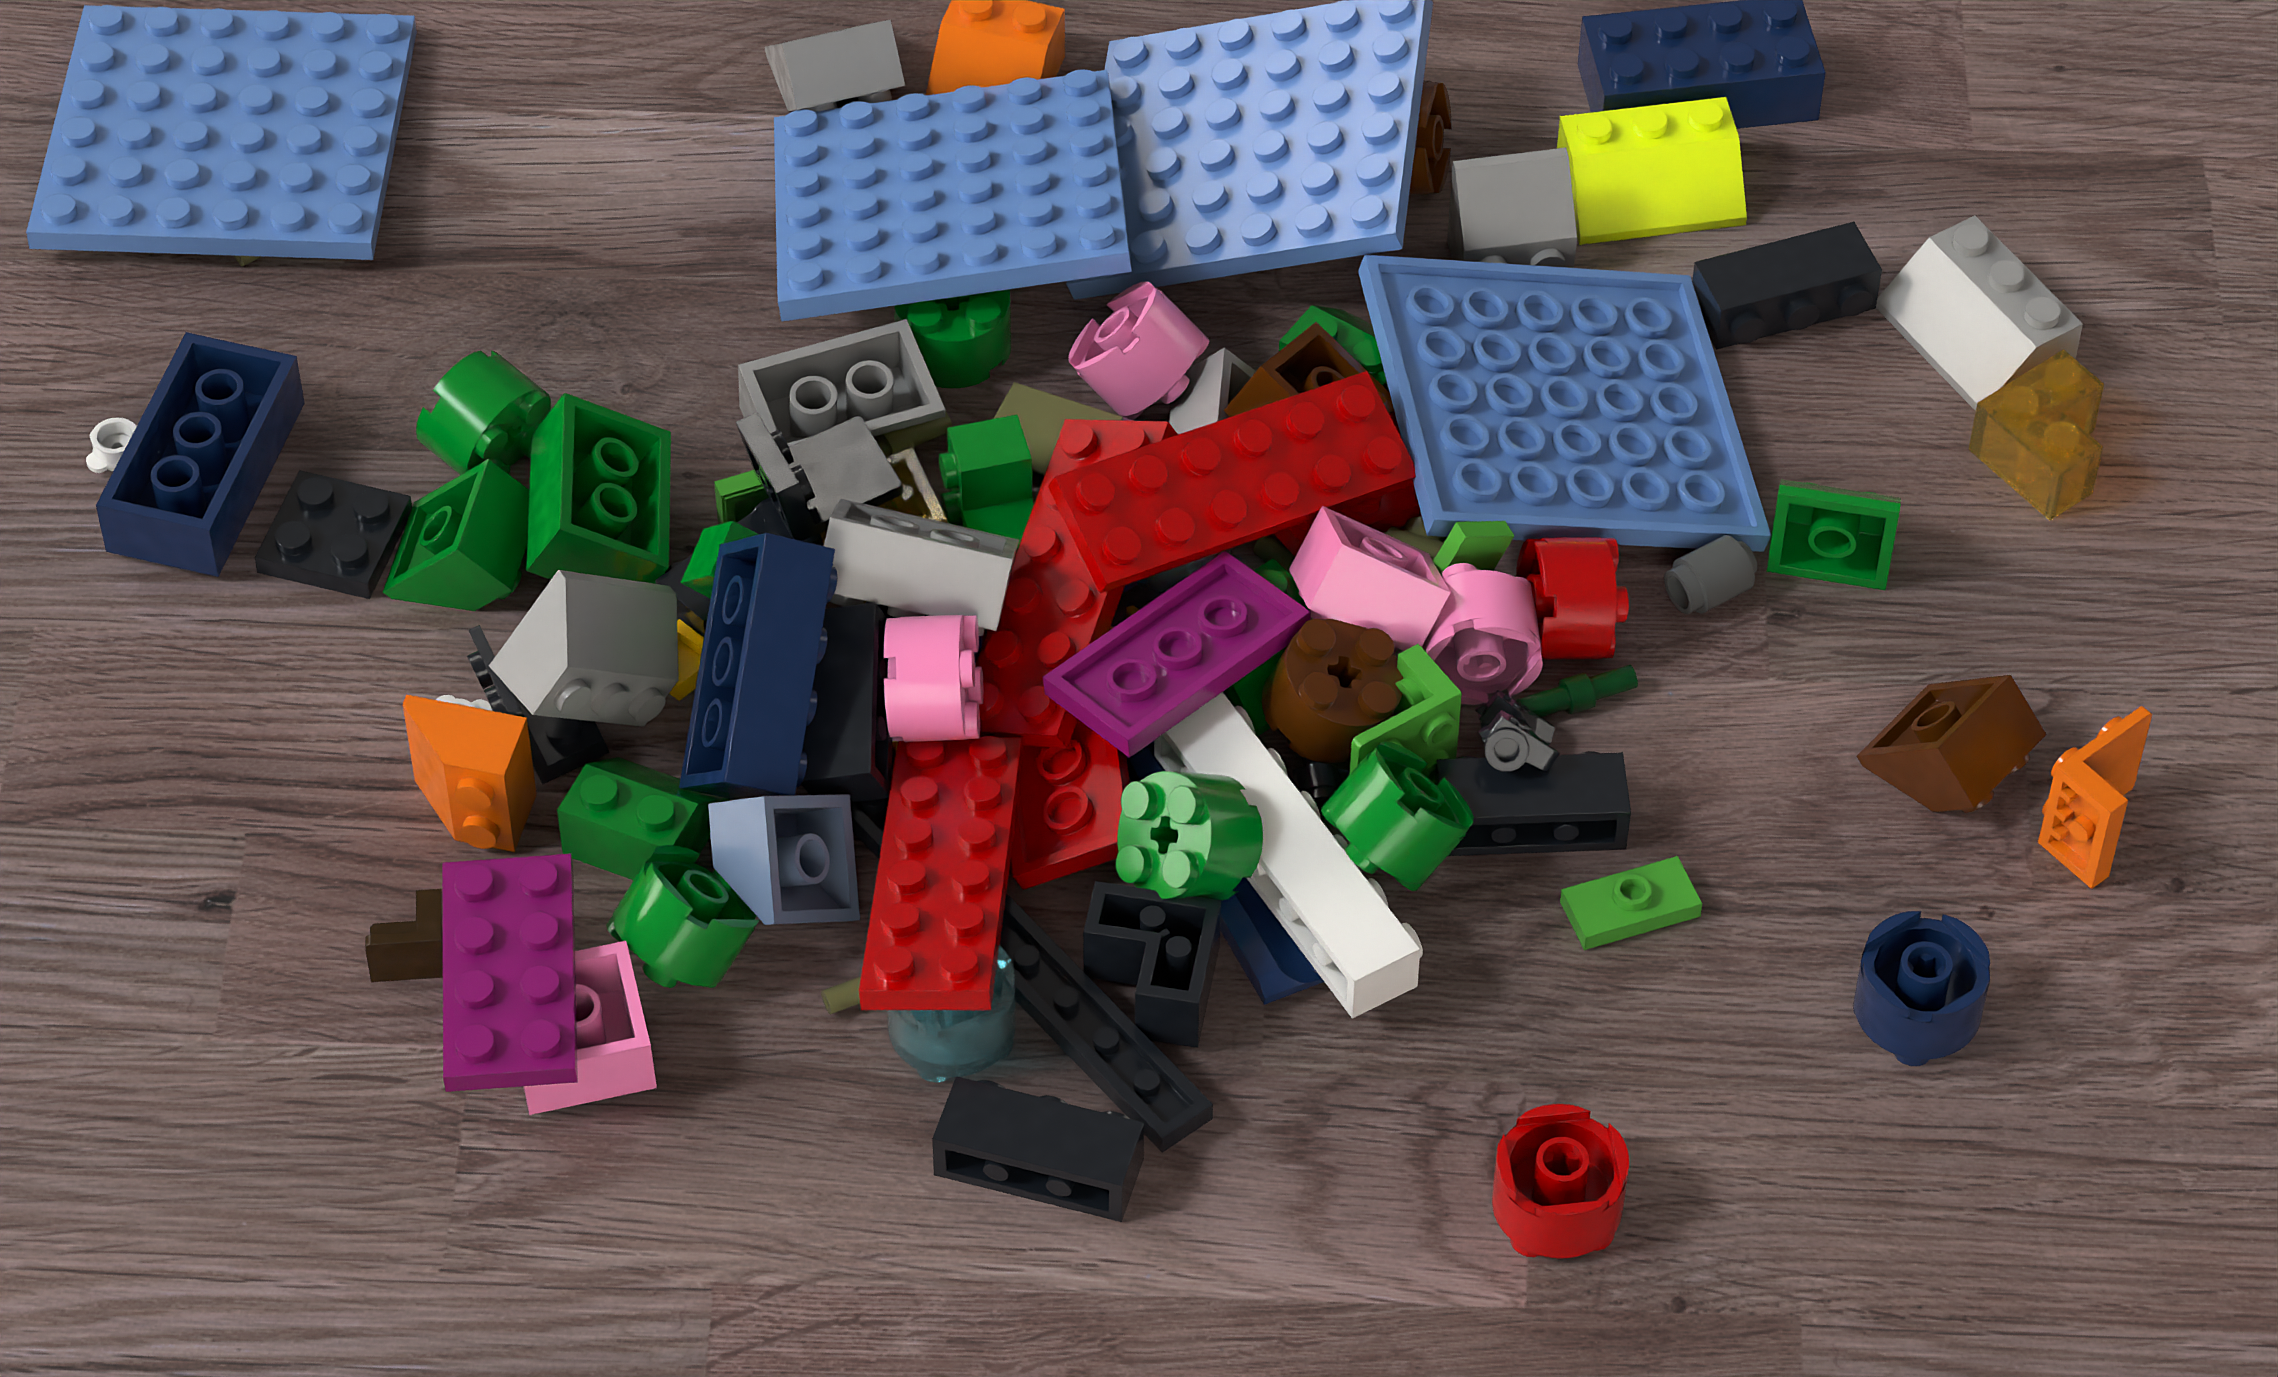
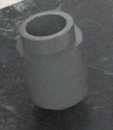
[1664,535,1757,614]

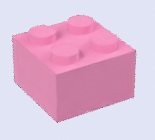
[1289,506,1451,654]
[523,941,657,1115]

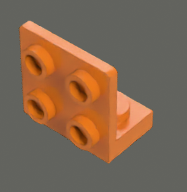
[2038,706,2152,889]

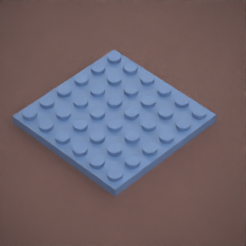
[1066,0,1433,300]
[26,5,417,260]
[774,69,1132,321]
[1358,255,1771,552]

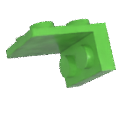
[1350,644,1462,784]

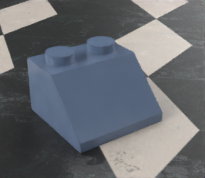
[708,795,860,925]

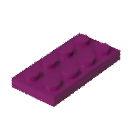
[1043,551,1311,758]
[442,854,578,1092]

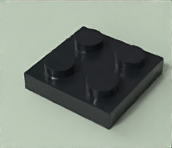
[255,470,412,599]

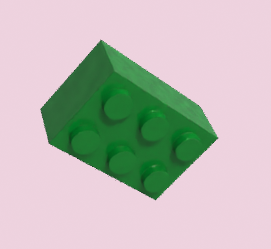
[526,393,671,584]

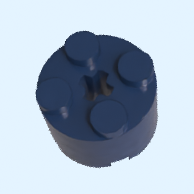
[1853,911,1990,1066]

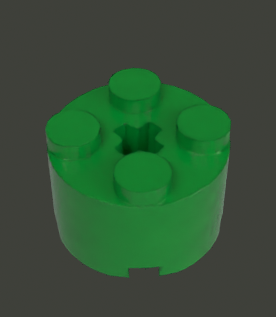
[894,289,1011,388]
[416,350,551,475]
[1321,741,1474,891]
[1116,771,1263,901]
[606,845,759,988]

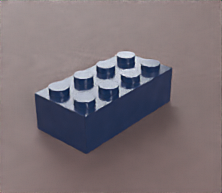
[1577,0,1826,129]
[96,332,305,577]
[679,533,837,800]

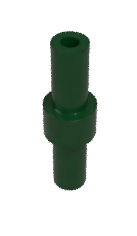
[1516,665,1638,717]

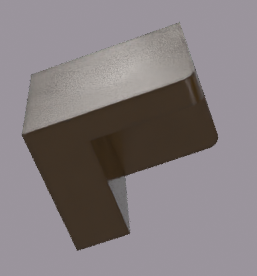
[365,889,443,982]

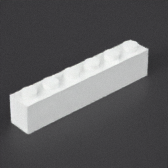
[1154,692,1423,1019]

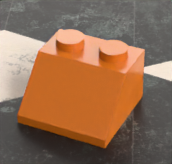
[925,0,1065,96]
[402,694,537,852]

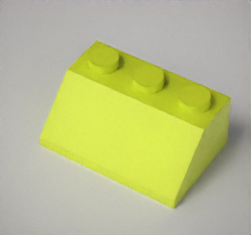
[1557,97,1747,245]

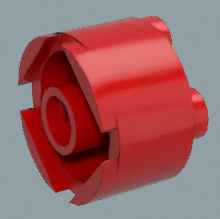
[1516,537,1629,660]
[1492,1104,1629,1258]

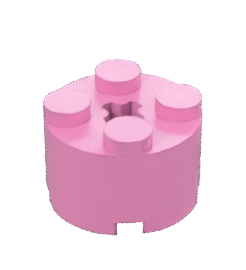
[1068,281,1209,421]
[1422,563,1543,705]
[884,615,984,742]

